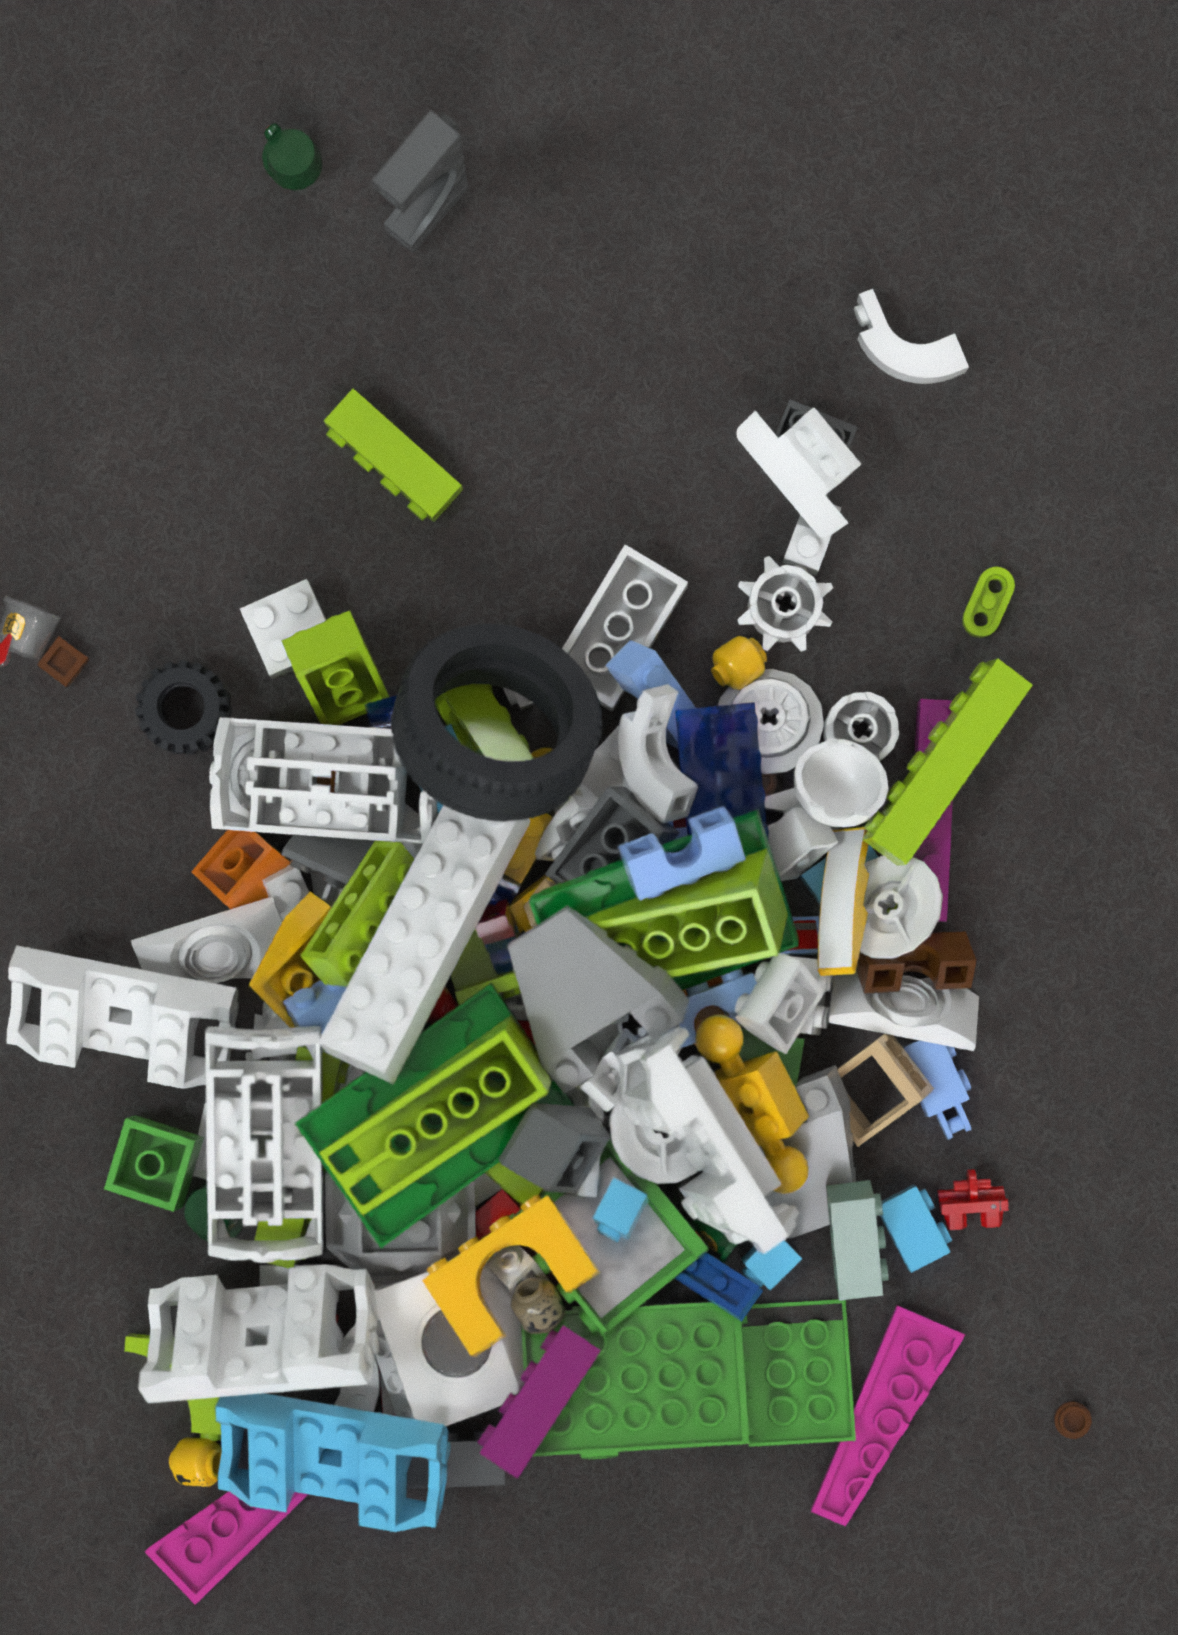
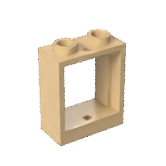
[837,1034,934,1147]

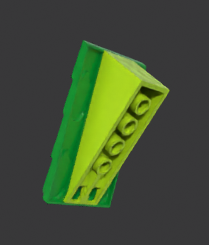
[529,810,799,990]
[295,982,575,1248]

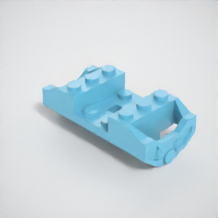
[216,1393,450,1532]

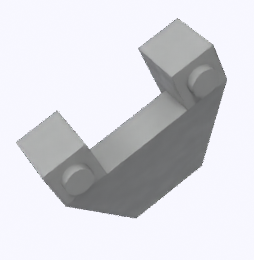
[508,906,689,1093]
[759,1065,856,1239]

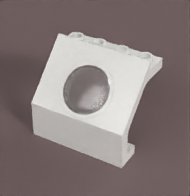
[355,1248,524,1426]

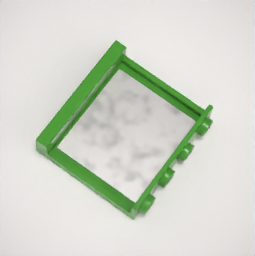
[509,1134,708,1335]

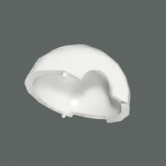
[794,739,889,827]

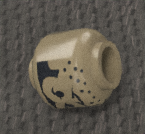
[511,1278,565,1334]

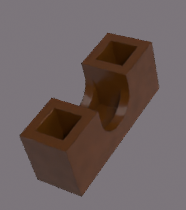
[856,931,977,993]

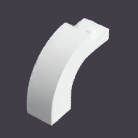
[854,289,969,384]
[618,684,698,824]

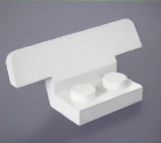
[736,407,861,538]

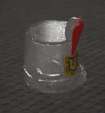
[0,595,61,667]

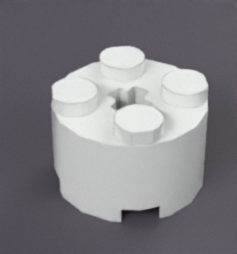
[823,692,899,761]

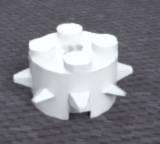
[737,556,833,652]

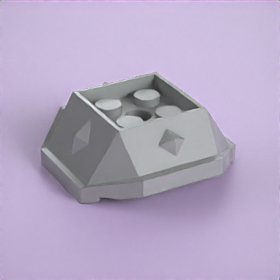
[325,1171,476,1281]

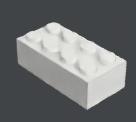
[562,545,688,711]

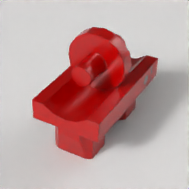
[937,1169,1008,1230]

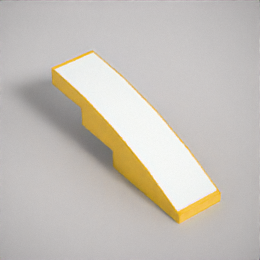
[818,827,869,976]

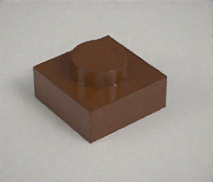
[37,636,90,688]

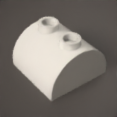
[735,953,825,1054]

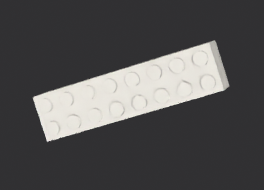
[318,805,531,1084]

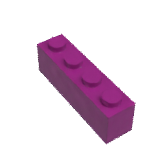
[478,1325,601,1479]

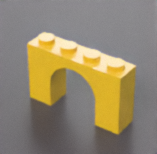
[422,1194,601,1357]

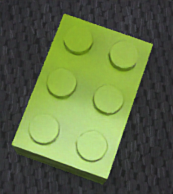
[282,610,392,725]

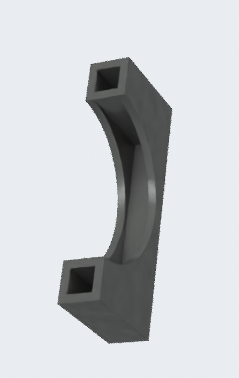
[372,110,469,254]

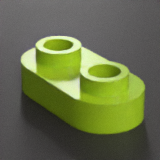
[962,567,1015,638]

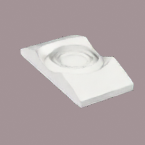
[131,896,282,984]
[828,972,979,1051]

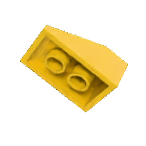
[249,891,332,1028]

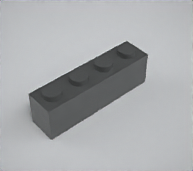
[406,1430,506,1489]

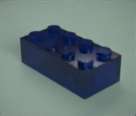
[675,702,769,839]

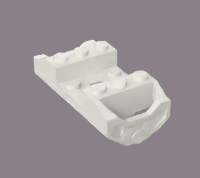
[210,717,438,844]
[6,945,239,1089]
[614,1024,799,1254]
[205,1026,324,1263]
[138,1265,378,1403]

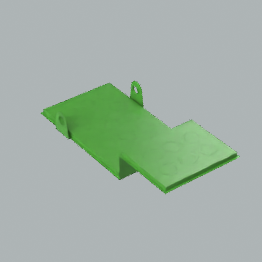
[521,1299,856,1459]

